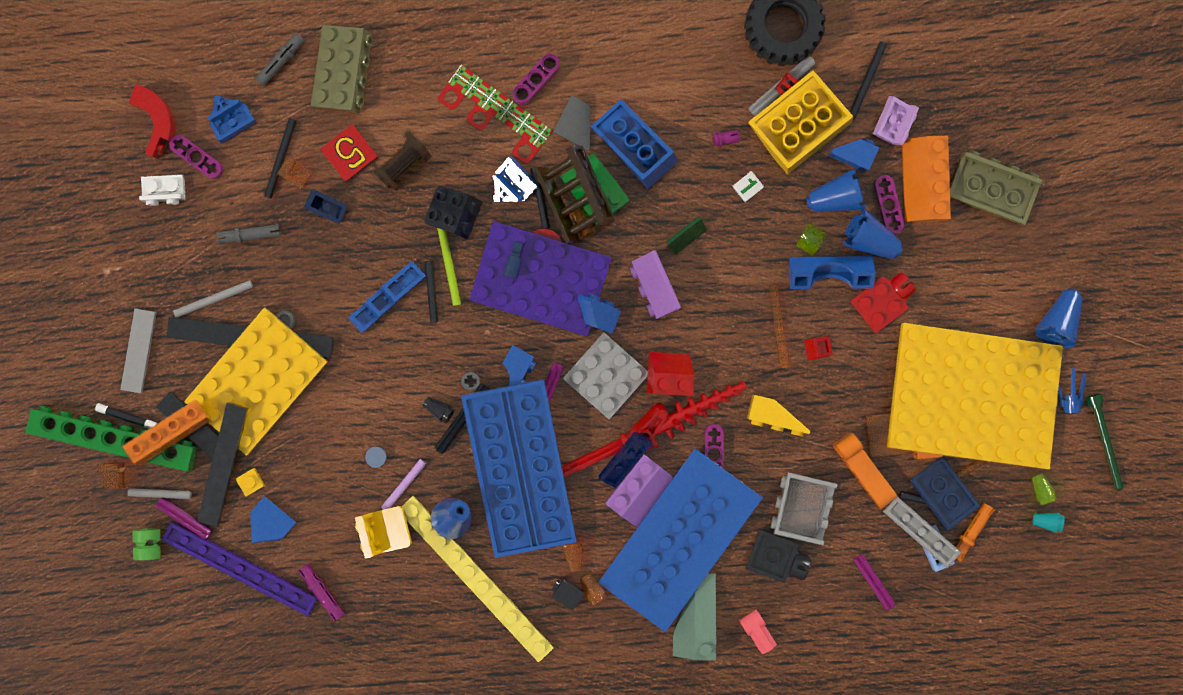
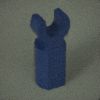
[504,242,523,279]

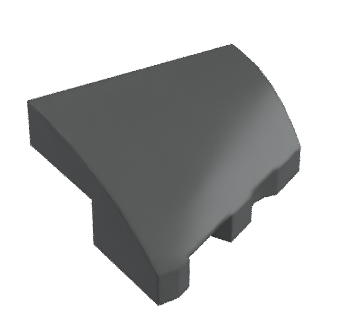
[553,95,590,152]

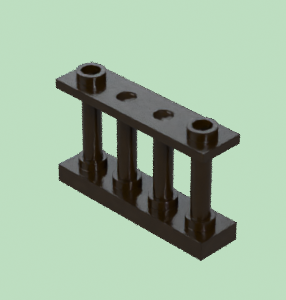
[371,129,432,190]
[534,145,615,243]

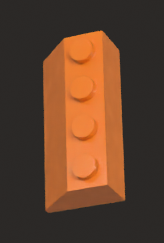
[902,136,951,222]

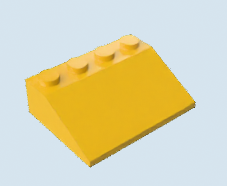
[748,71,853,175]

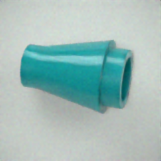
[1032,513,1064,533]

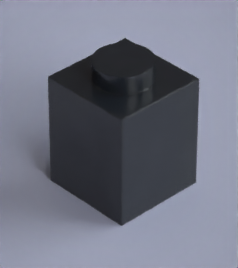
[551,577,584,611]

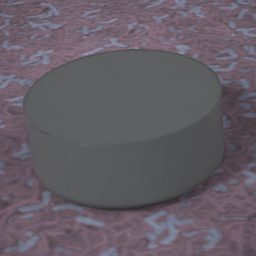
[275,310,296,329]

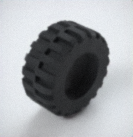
[744,0,826,66]

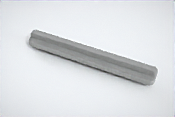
[749,56,815,116]

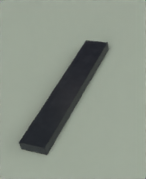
[197,402,248,527]

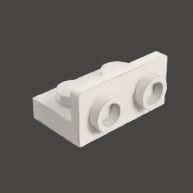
[139,175,186,206]

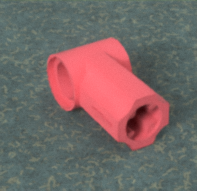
[739,610,777,654]

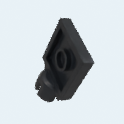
[745,529,812,583]

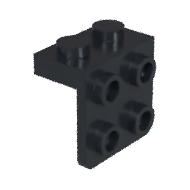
[424,186,483,240]

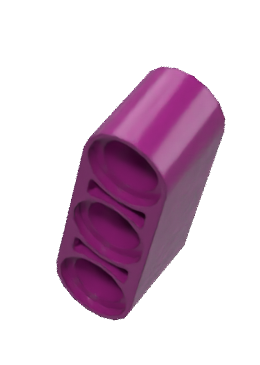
[513,53,560,106]

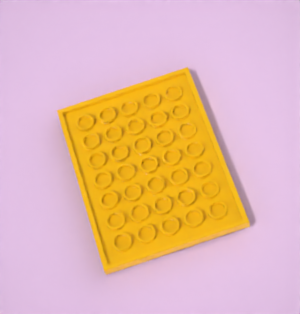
[887,323,1063,469]

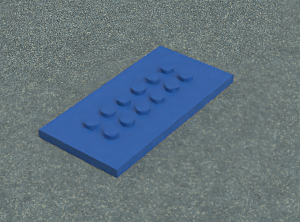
[461,379,577,558]
[598,448,763,632]

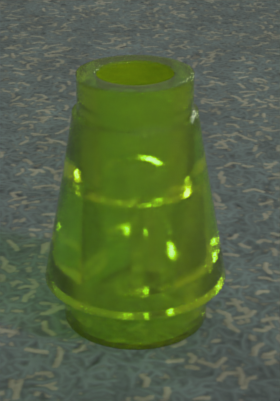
[1032,474,1057,506]

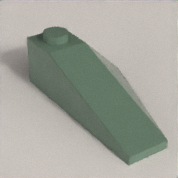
[673,573,716,660]

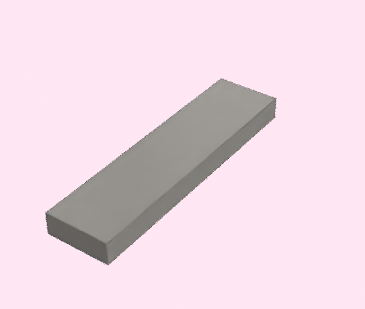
[120,309,157,393]
[883,497,961,568]

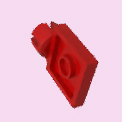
[850,272,916,333]

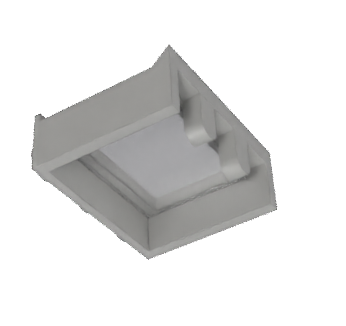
[770,472,837,545]

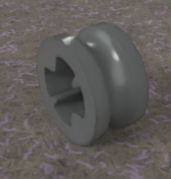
[461,372,480,391]

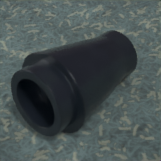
[423,396,455,423]

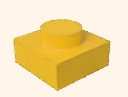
[236,468,265,496]

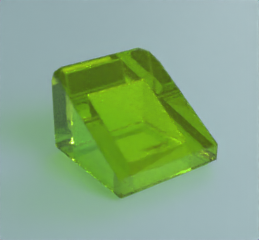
[796,224,826,255]

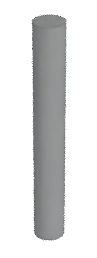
[128,488,192,499]

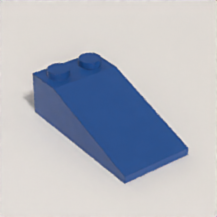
[590,99,679,189]

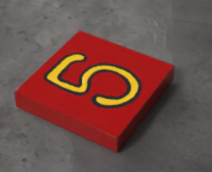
[320,124,378,182]

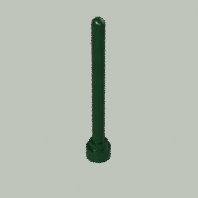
[1085,393,1123,491]

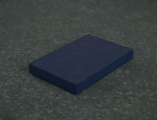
[909,457,981,531]

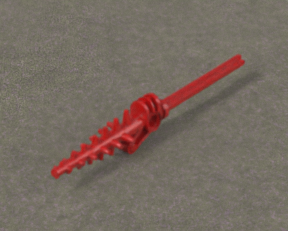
[562,381,747,478]

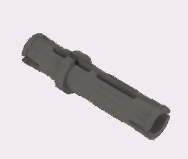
[255,32,306,87]
[216,224,281,245]

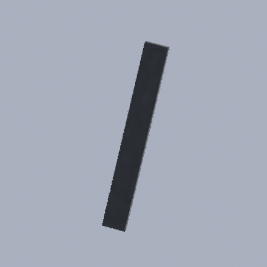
[166,317,334,358]

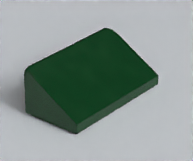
[666,217,706,255]

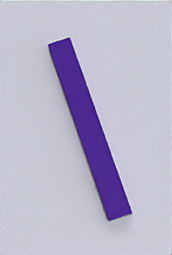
[162,521,318,616]

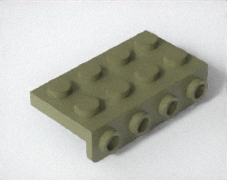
[311,25,373,113]
[950,150,1044,226]

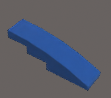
[348,261,426,334]

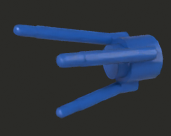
[1058,368,1086,413]

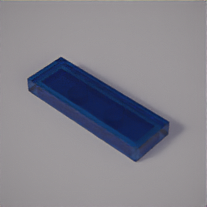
[598,431,652,488]

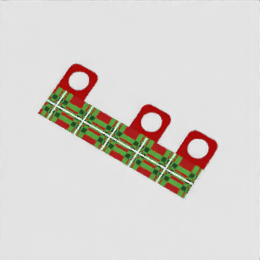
[438,65,553,163]

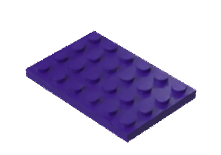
[469,221,612,337]

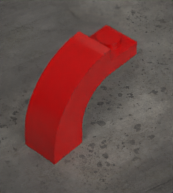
[129,84,176,159]

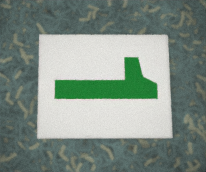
[732,171,764,202]

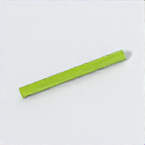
[437,228,461,306]

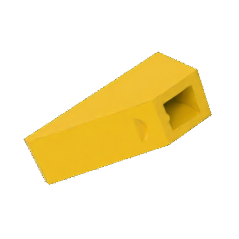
[747,395,810,437]

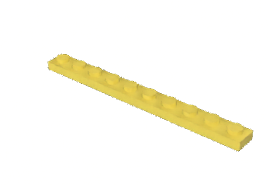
[402,496,554,662]

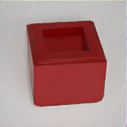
[804,336,833,360]

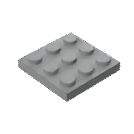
[563,332,648,419]

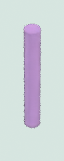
[381,459,426,510]

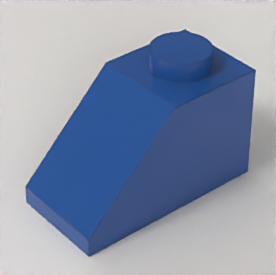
[828,138,879,173]

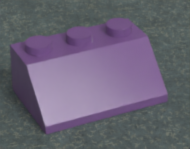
[629,250,681,319]
[605,454,674,528]

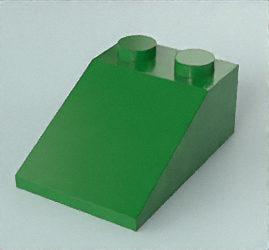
[560,153,630,227]

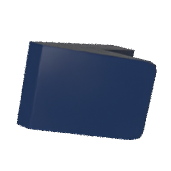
[304,189,348,224]

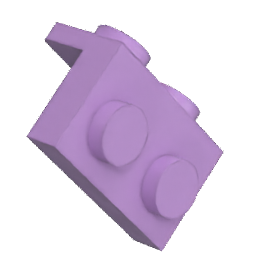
[873,96,919,145]

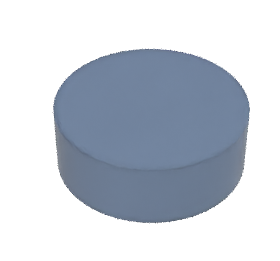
[365,447,387,468]

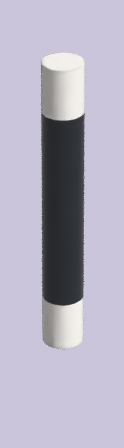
[95,403,157,429]

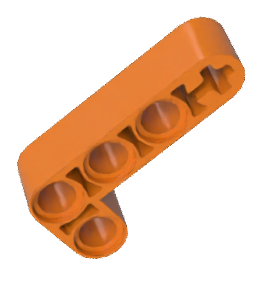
[833,432,898,509]

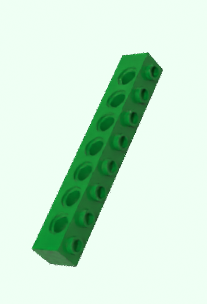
[25,406,198,472]

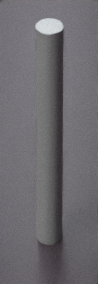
[173,280,253,318]

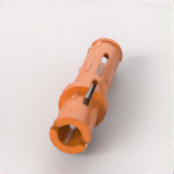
[956,503,995,562]

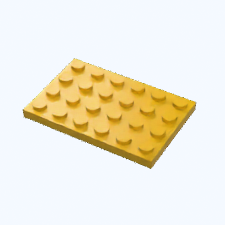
[184,308,328,456]

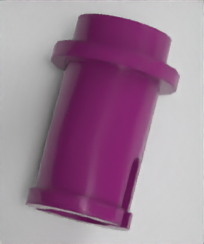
[713,130,740,148]

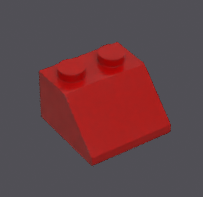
[646,352,695,396]

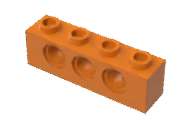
[123,400,211,466]

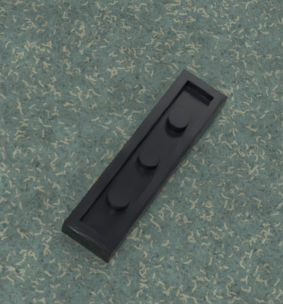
[156,392,219,460]

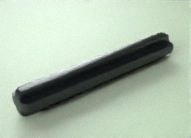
[434,383,490,454]

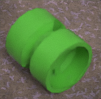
[132,528,161,560]

